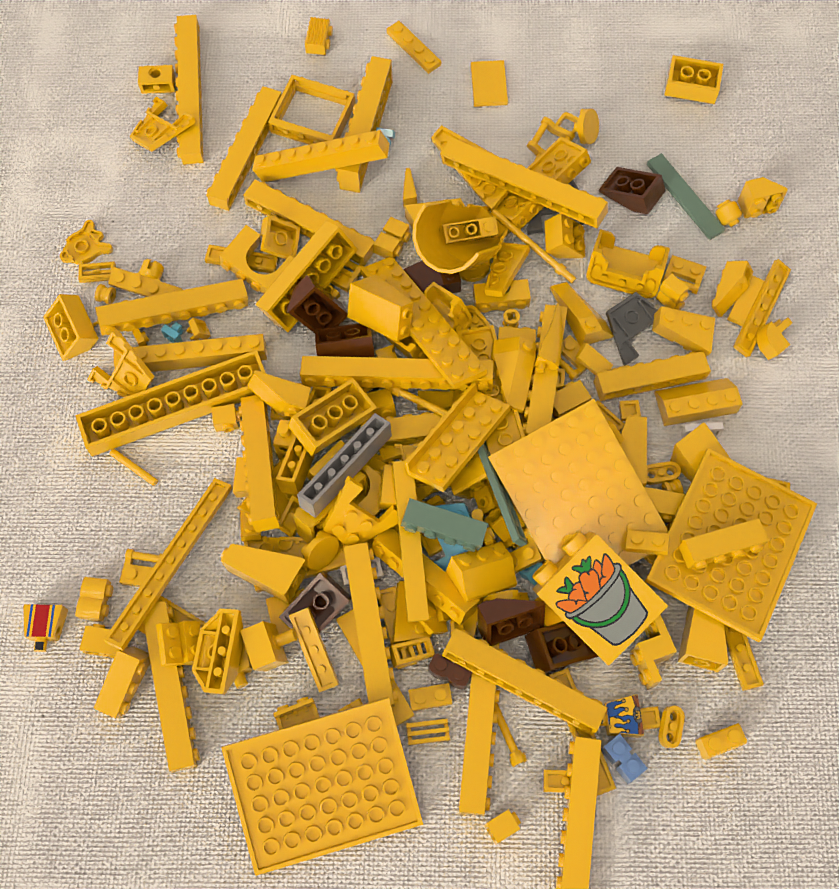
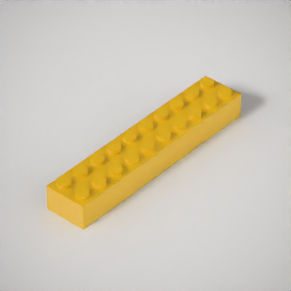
[75,350,266,457]

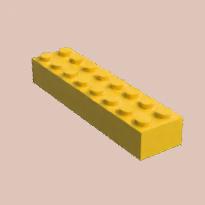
[335,56,393,193]

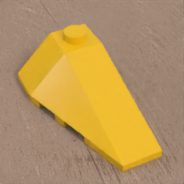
[550,282,613,346]
[491,336,536,413]

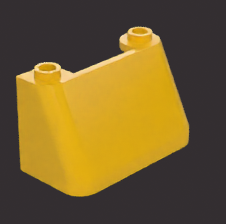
[586,229,670,298]
[384,282,472,359]

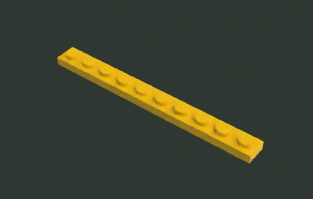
[104,478,232,651]

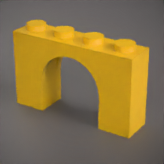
[219,225,294,294]
[307,440,384,517]

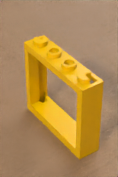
[268,75,356,145]

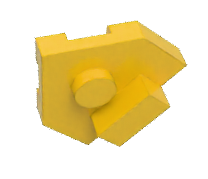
[419,598,451,635]

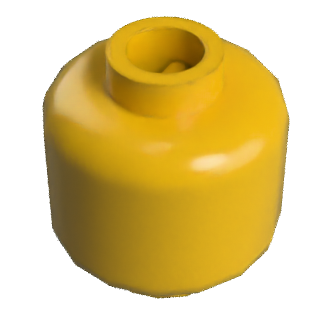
[715,199,742,227]

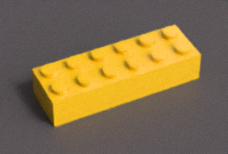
[255,221,358,333]

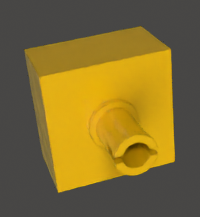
[240,621,298,672]

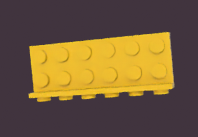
[496,136,591,230]
[405,383,511,492]

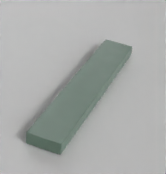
[647,153,725,240]
[478,441,527,547]

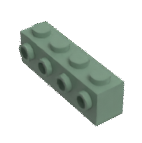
[400,498,488,552]

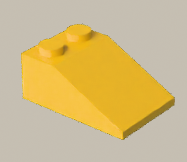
[247,370,311,421]

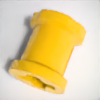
[502,309,520,328]

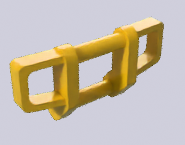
[527,112,579,161]

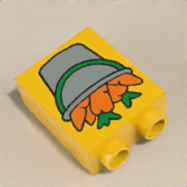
[532,530,668,666]

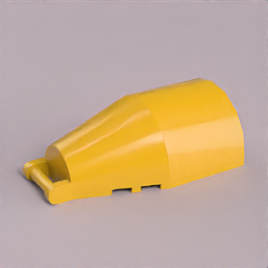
[412,199,511,274]

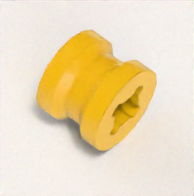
[95,284,116,305]
[661,479,684,494]

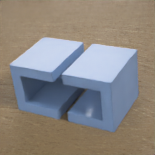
[601,734,648,784]

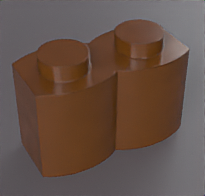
[428,654,472,690]

